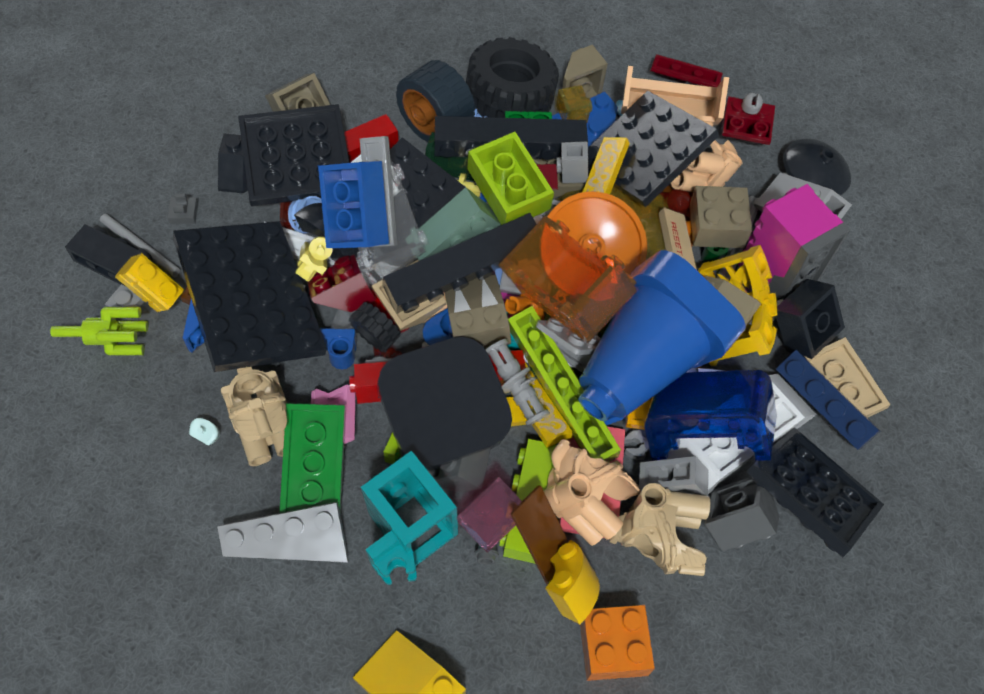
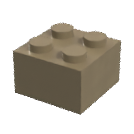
[689,186,752,248]

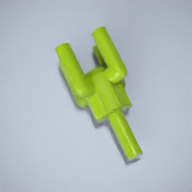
[50,307,149,355]

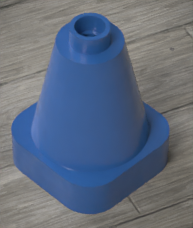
[578,250,746,421]

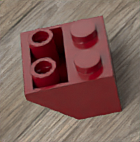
[719,96,775,145]
[307,255,376,312]

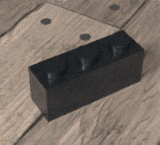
[65,224,153,286]

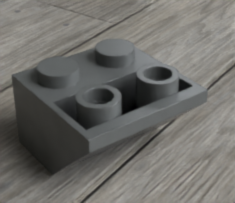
[428,448,490,492]

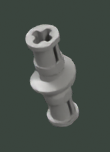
[486,339,550,426]

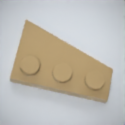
[806,337,890,418]

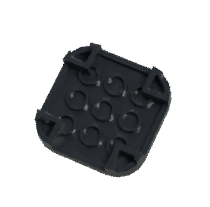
[377,337,512,471]

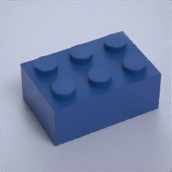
[318,161,389,248]

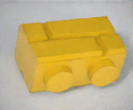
[115,253,184,312]

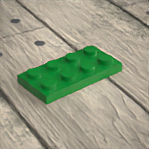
[280,404,346,516]

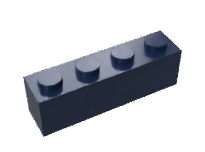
[776,350,881,450]

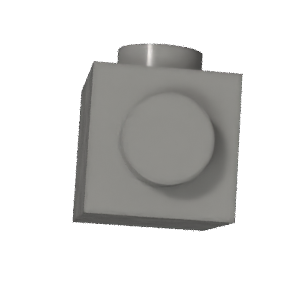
[557,142,588,183]

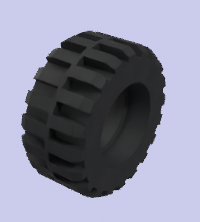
[466,37,559,118]

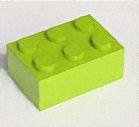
[467,132,554,225]

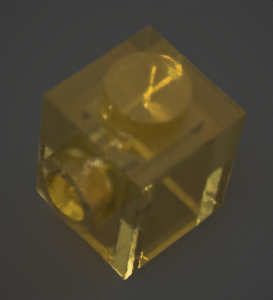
[556,85,592,123]

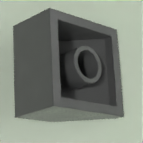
[705,477,779,551]

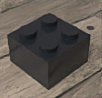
[776,279,845,359]

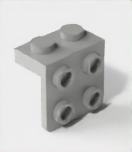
[536,318,601,373]

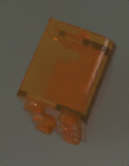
[499,216,637,343]

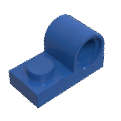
[320,329,357,370]

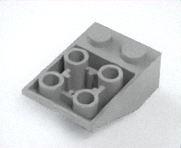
[753,173,852,219]

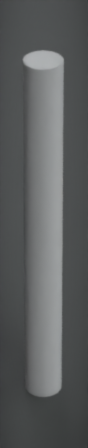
[100,214,180,277]

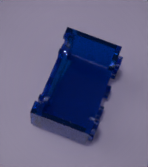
[644,370,777,461]

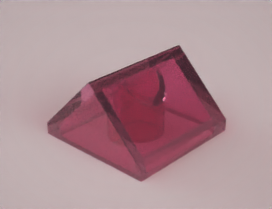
[457,475,522,553]

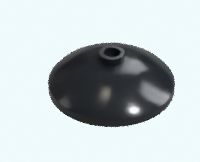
[783,139,851,196]

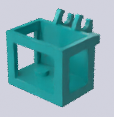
[361,451,458,585]

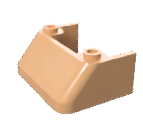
[621,66,729,127]

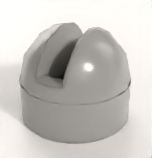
[741,92,763,114]

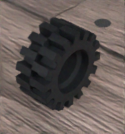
[348,302,401,353]

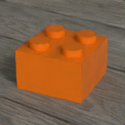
[580,605,655,681]

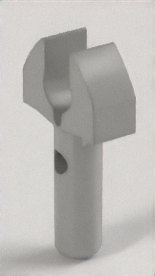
[624,430,676,460]

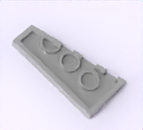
[217,502,349,562]

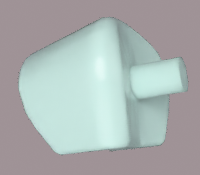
[189,418,220,445]

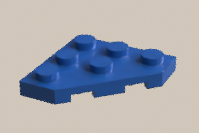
[552,92,618,172]

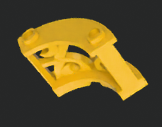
[698,245,777,366]

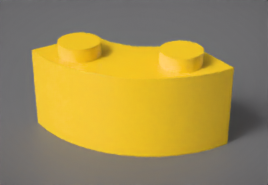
[545,540,600,625]

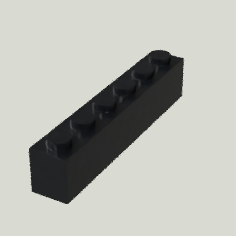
[434,116,588,160]
[382,213,540,314]

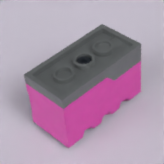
[738,184,851,301]

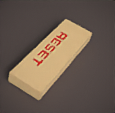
[659,208,697,270]

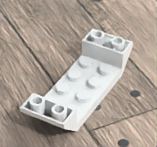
[655,374,816,494]

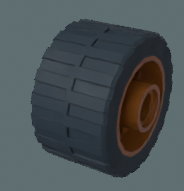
[396,60,475,144]

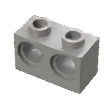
[639,456,708,496]

